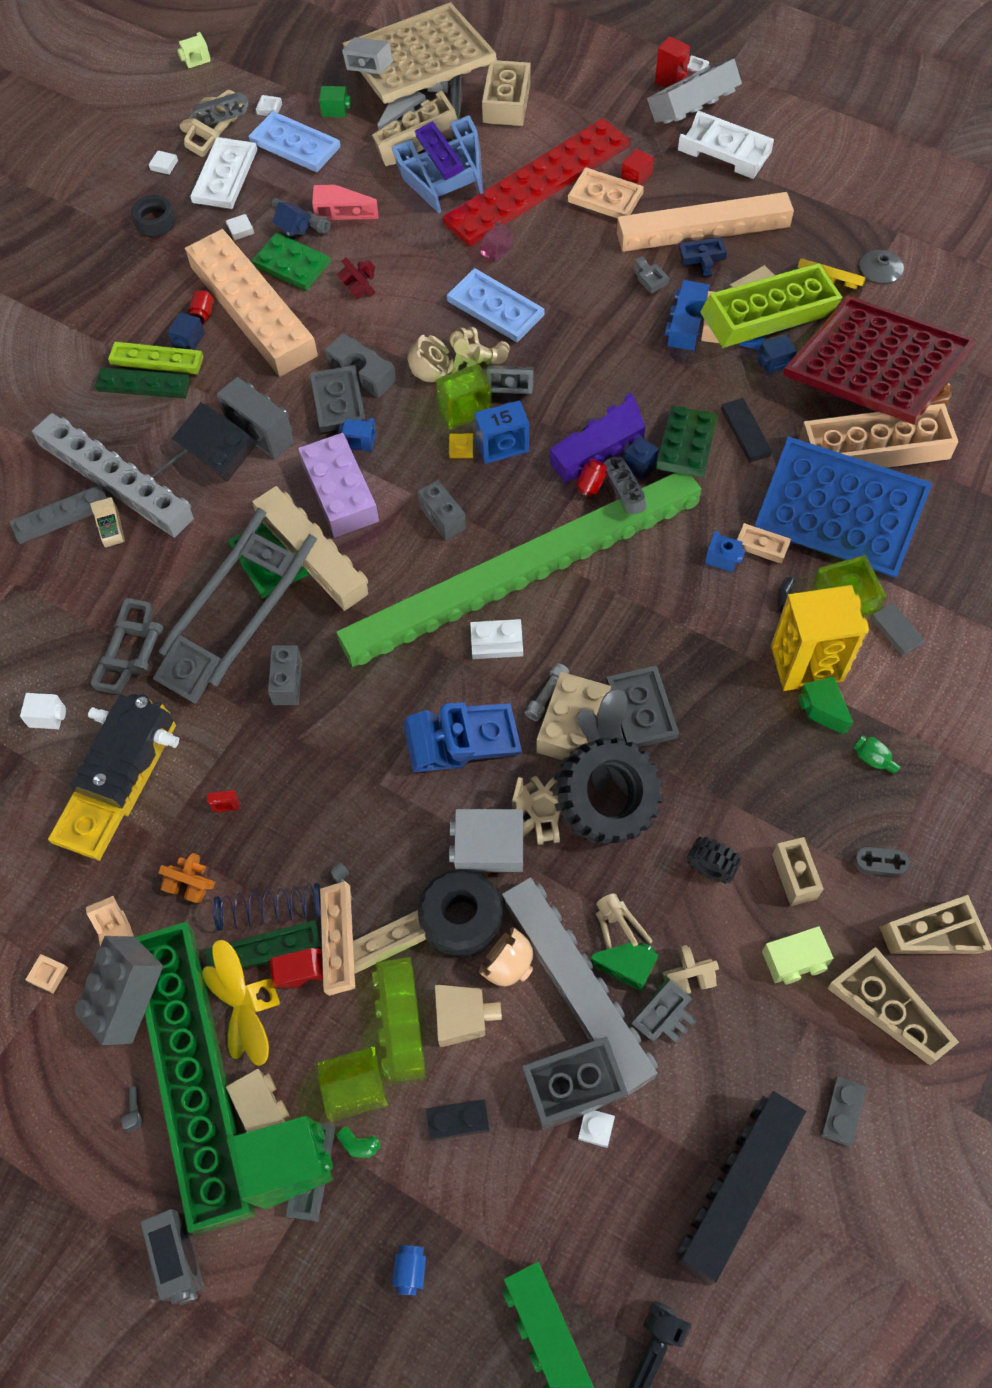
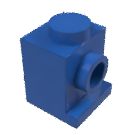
[339,418,376,452]
[705,531,746,572]

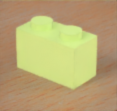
[762,926,834,984]

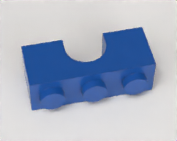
[665,280,710,351]

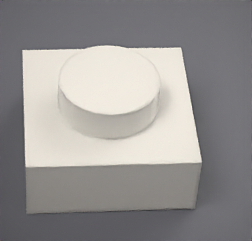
[578,1110,615,1148]

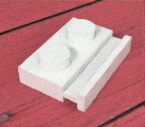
[470,619,523,659]

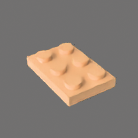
[568,167,644,218]

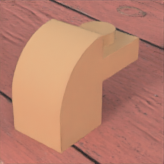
[86,896,134,946]

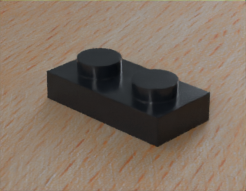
[426,1099,490,1141]

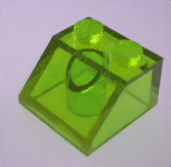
[318,1046,389,1122]

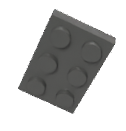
[310,365,366,433]
[606,665,679,747]

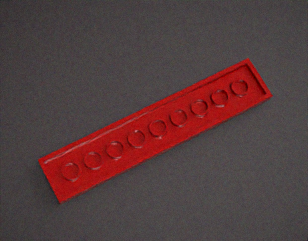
[443,118,630,247]

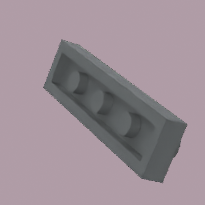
[10,484,107,544]

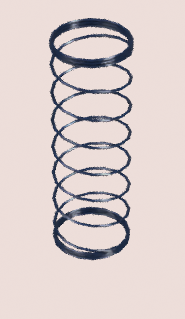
[213,883,321,931]

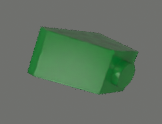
[798,676,853,735]
[591,942,658,992]

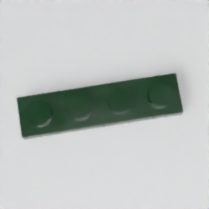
[95,368,191,399]
[204,920,322,971]

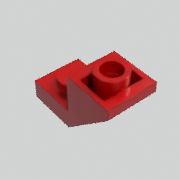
[269,948,323,988]

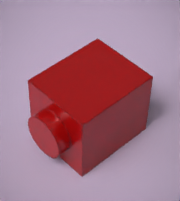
[621,149,654,185]

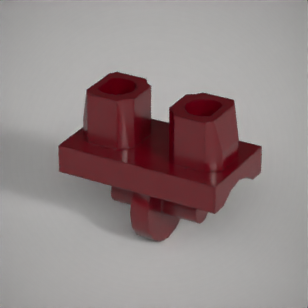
[337,257,376,300]

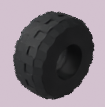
[418,870,503,957]

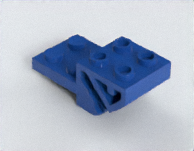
[403,702,522,772]

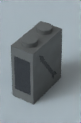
[140,1209,205,1306]

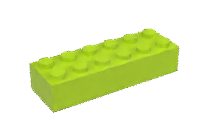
[700,263,842,348]

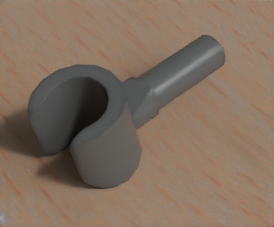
[331,863,354,902]
[120,1087,142,1132]

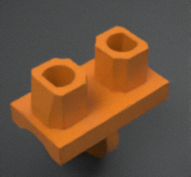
[159,853,215,903]

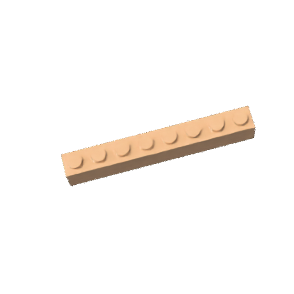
[617,192,794,252]

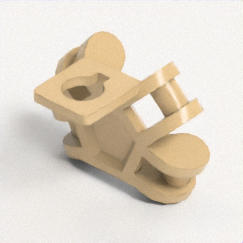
[450,327,510,385]
[512,776,560,845]

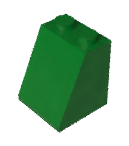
[227,1116,333,1210]

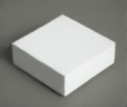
[687,56,709,76]
[256,95,282,116]
[149,151,178,175]
[226,214,254,240]

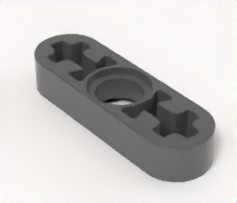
[192,93,249,126]

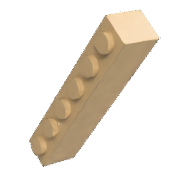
[252,486,368,611]

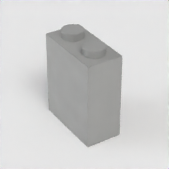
[449,809,523,872]

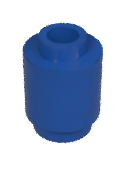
[392,1245,426,1296]

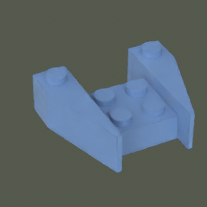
[391,115,483,213]

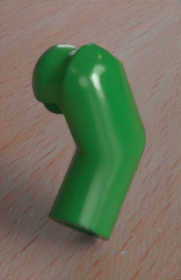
[336,1126,381,1158]

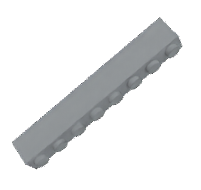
[502,877,658,1097]

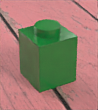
[319,86,351,118]

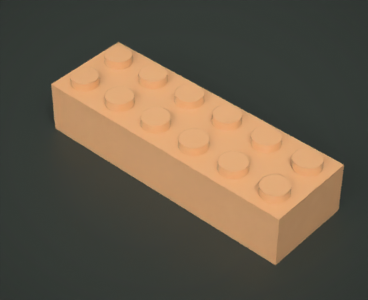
[799,403,958,468]

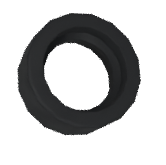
[131,195,175,236]

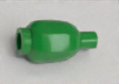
[853,735,901,775]

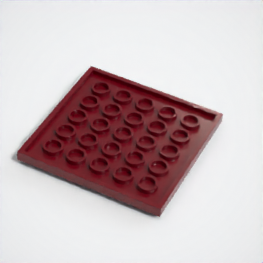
[783,296,976,425]

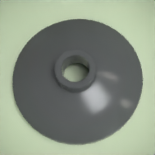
[859,250,904,284]

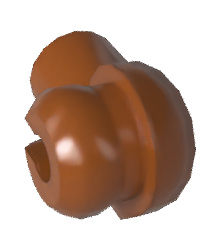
[930,382,952,405]

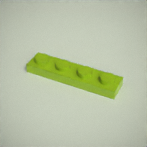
[108,342,203,375]

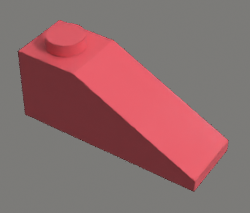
[312,185,379,220]

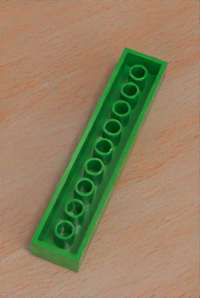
[135,922,257,1236]

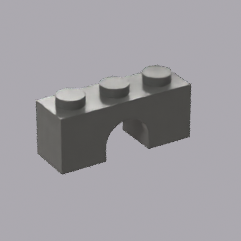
[325,333,396,398]

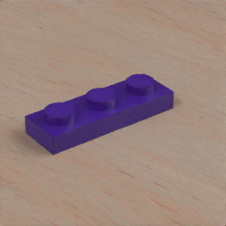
[414,121,464,181]

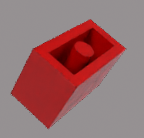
[655,36,690,88]

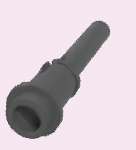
[272,198,331,234]

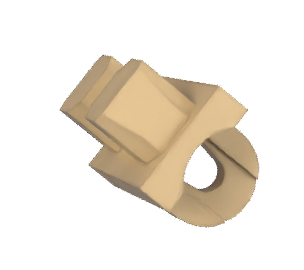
[662,945,719,993]

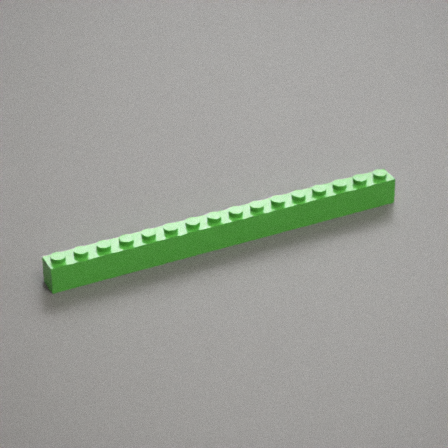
[337,473,701,667]

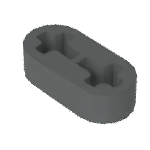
[854,847,910,878]

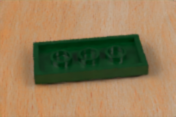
[656,406,718,478]

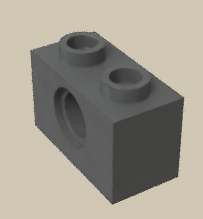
[486,365,534,394]
[418,480,466,541]
[268,645,302,706]

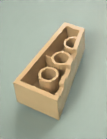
[372,90,458,167]
[828,947,959,1065]

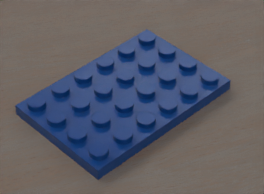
[754,436,932,578]

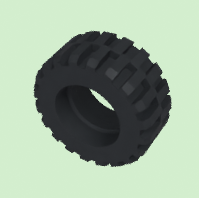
[553,737,664,844]

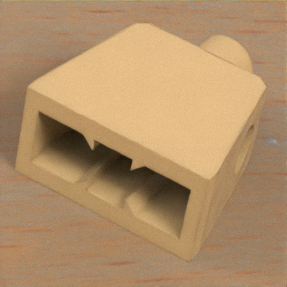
[435,985,502,1047]

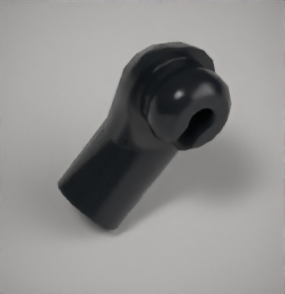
[778,576,796,611]

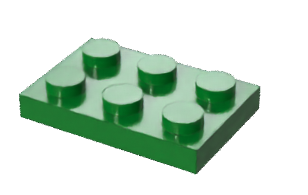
[251,233,331,291]

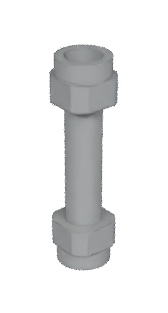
[525,663,569,721]

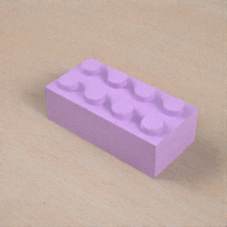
[298,433,379,538]

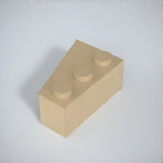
[879,895,992,954]

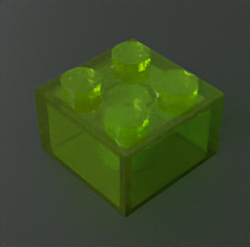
[435,363,491,430]
[813,555,887,617]

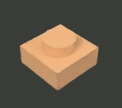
[25,954,68,993]

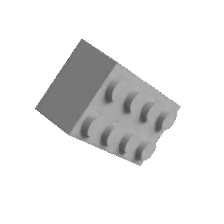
[647,59,742,124]

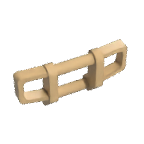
[180,90,242,157]

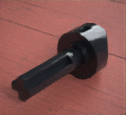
[629,1301,691,1388]

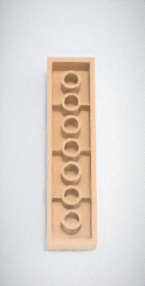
[185,229,318,377]

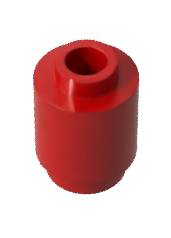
[187,290,215,325]
[576,459,607,497]

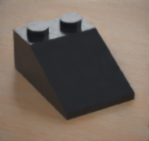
[171,402,257,481]

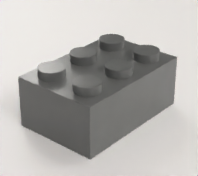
[217,377,294,460]
[75,936,163,1045]

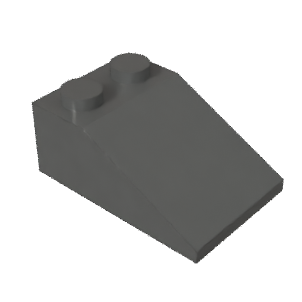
[522,1036,629,1131]

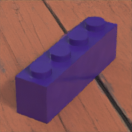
[550,393,645,483]

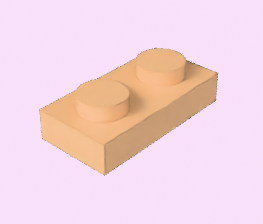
[737,523,791,564]

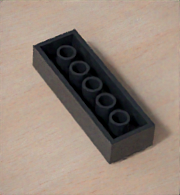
[675,1091,806,1286]

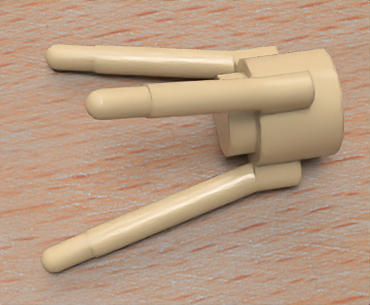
[596,893,652,949]

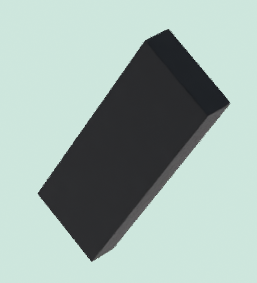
[721,398,772,463]

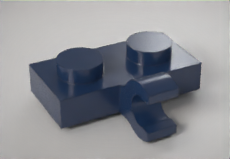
[678,237,727,277]

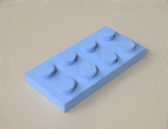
[249,111,341,172]
[447,268,545,342]

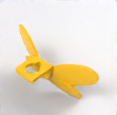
[202,940,280,1066]

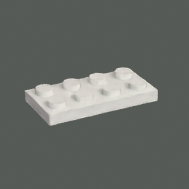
[191,137,258,209]

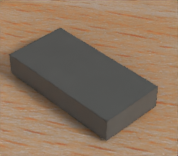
[871,603,925,656]

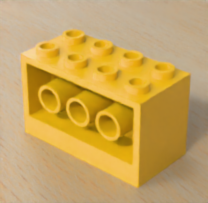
[771,585,868,691]

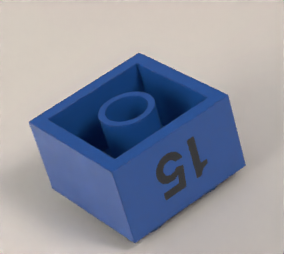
[474,401,529,464]

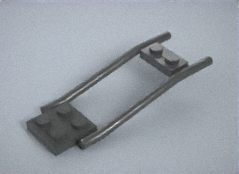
[153,508,317,704]

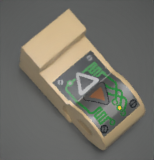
[90,497,125,548]

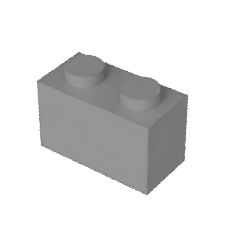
[342,37,393,74]

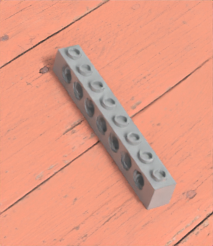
[32,413,194,538]

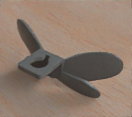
[577,689,628,796]

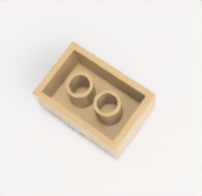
[482,60,530,126]
[537,672,611,761]

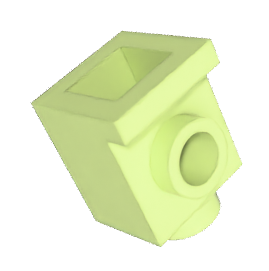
[177,32,211,68]

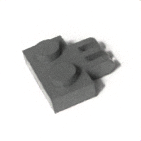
[630,977,697,1043]

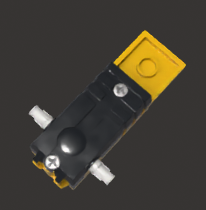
[48,693,179,861]

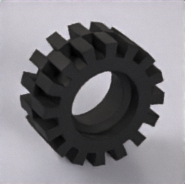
[686,837,742,884]

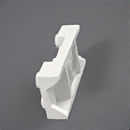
[678,111,774,179]

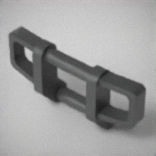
[91,598,163,694]

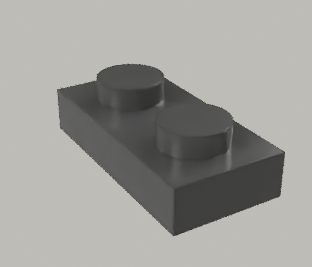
[821,1076,867,1147]

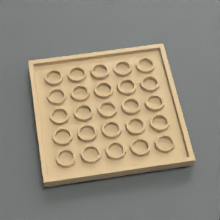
[343,2,497,104]

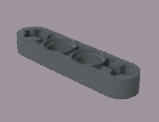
[604,457,647,514]

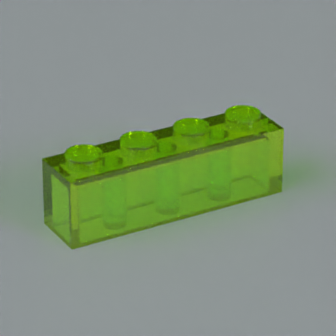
[372,957,427,1084]

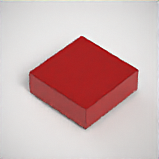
[207,790,240,813]

